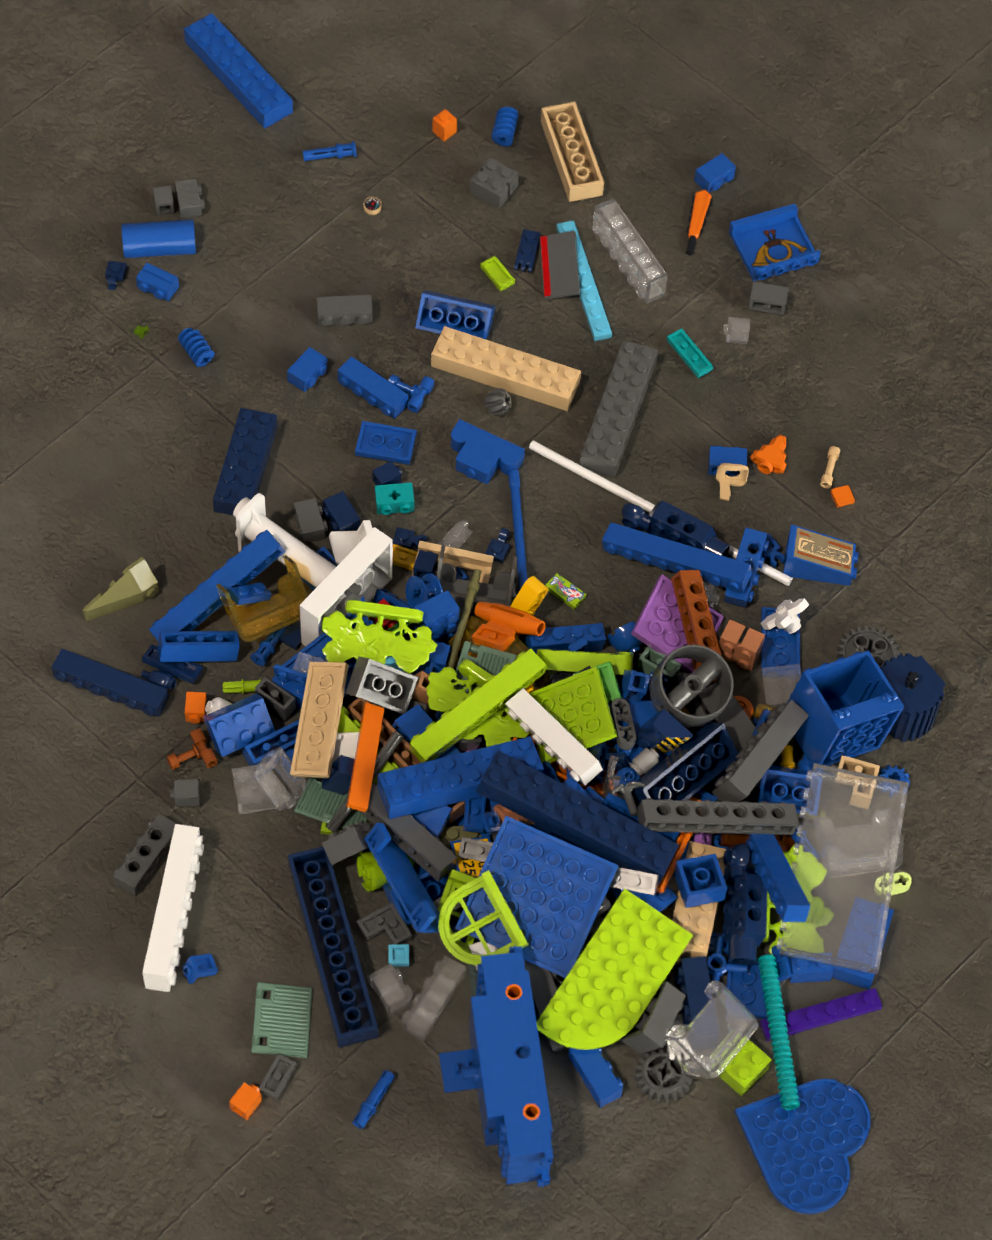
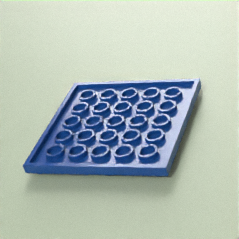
[455,816,619,978]

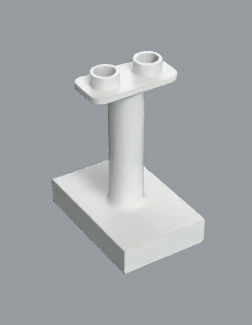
[233,493,393,646]

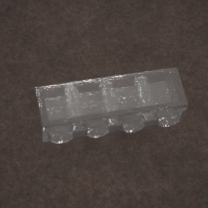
[402,956,466,1041]

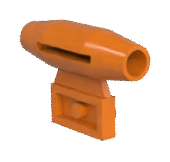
[471,602,545,652]

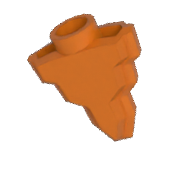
[750,434,787,474]

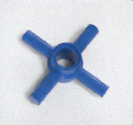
[707,936,748,996]

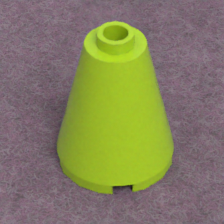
[357,851,415,892]

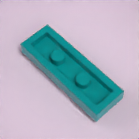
[667,328,713,378]

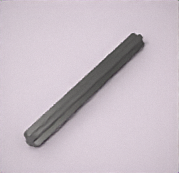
[327,731,403,833]

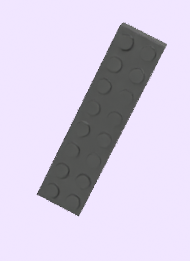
[580,340,658,478]

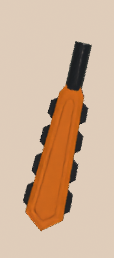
[686,189,713,255]

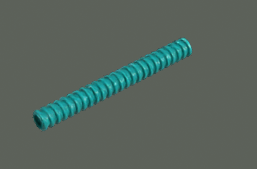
[758,954,800,1110]

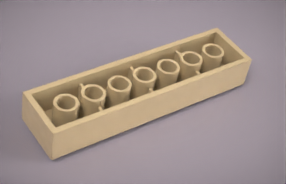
[431,326,581,411]

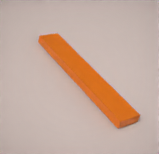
[346,702,384,812]

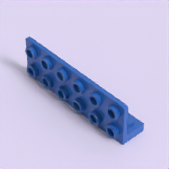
[364,823,440,933]

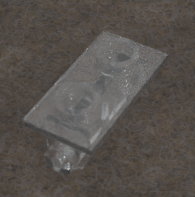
[438,520,473,549]

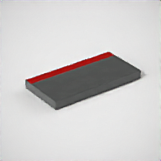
[540,230,581,300]

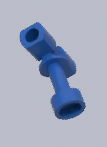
[388,374,434,413]

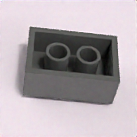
[346,656,418,714]
[621,982,686,1054]

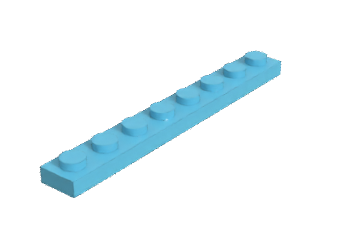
[556,221,612,341]

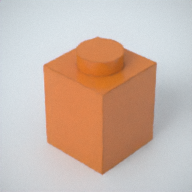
[432,109,457,141]
[185,692,207,724]
[229,1082,262,1120]

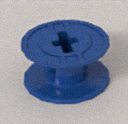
[405,573,443,609]

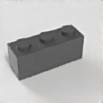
[317,295,372,326]

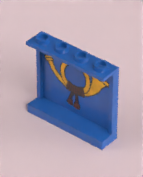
[729,204,820,281]

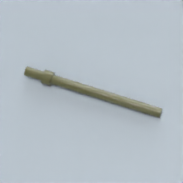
[446,569,482,669]

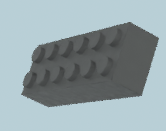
[712,700,809,802]

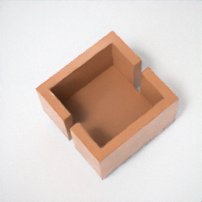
[719,620,765,671]

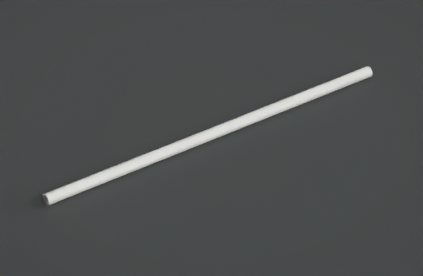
[529,440,793,586]

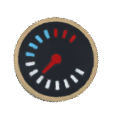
[364,197,381,215]

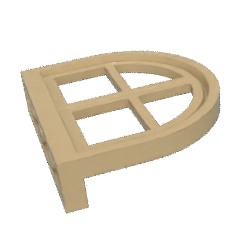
[412,541,494,617]

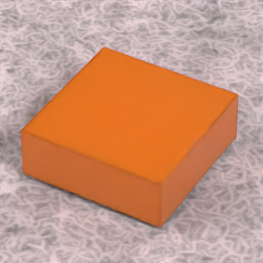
[830,485,855,508]

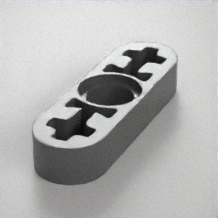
[610,698,636,750]

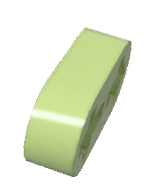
[874,872,912,897]

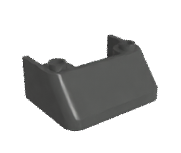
[437,545,517,616]

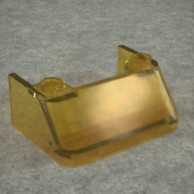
[216,555,308,642]

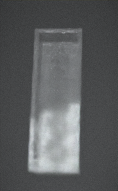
[592,198,667,304]

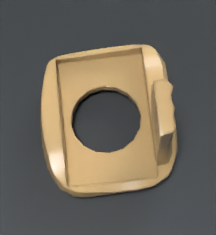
[716,463,749,501]

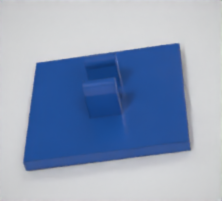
[439,1049,477,1093]

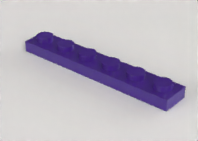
[759,988,882,1042]

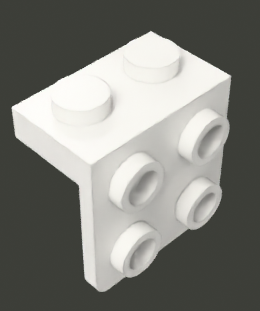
[329,520,373,565]

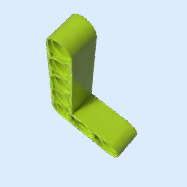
[537,649,634,675]

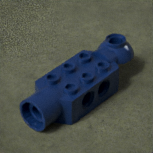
[622,500,730,557]
[723,843,767,966]

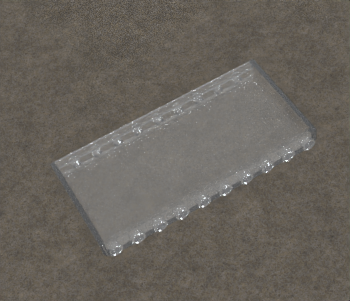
[776,763,909,974]

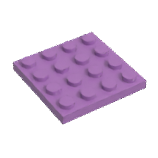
[631,574,724,673]

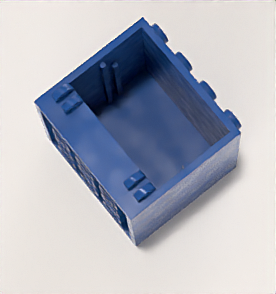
[787,650,904,771]

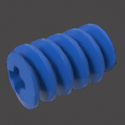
[491,107,519,147]
[178,328,215,367]

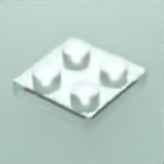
[761,664,802,707]

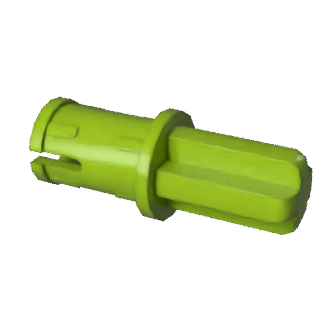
[223,679,261,695]

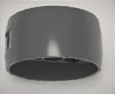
[649,645,734,729]

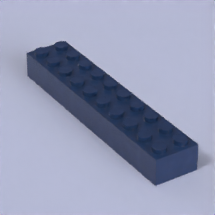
[476,750,679,886]
[288,847,378,1048]

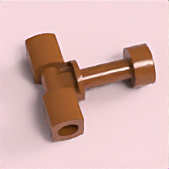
[166,728,218,770]

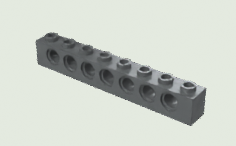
[637,798,799,835]

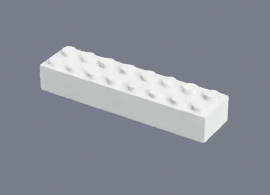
[142,824,204,992]

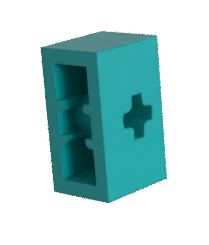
[375,482,414,515]

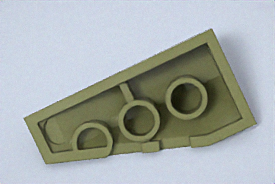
[82,557,159,621]

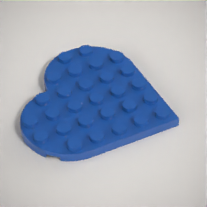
[734,1079,870,1214]

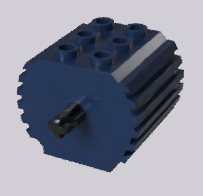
[880,653,946,742]

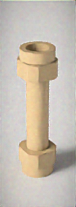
[820,446,840,489]

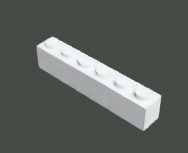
[505,688,603,785]

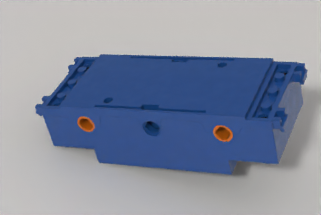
[461,946,553,1187]

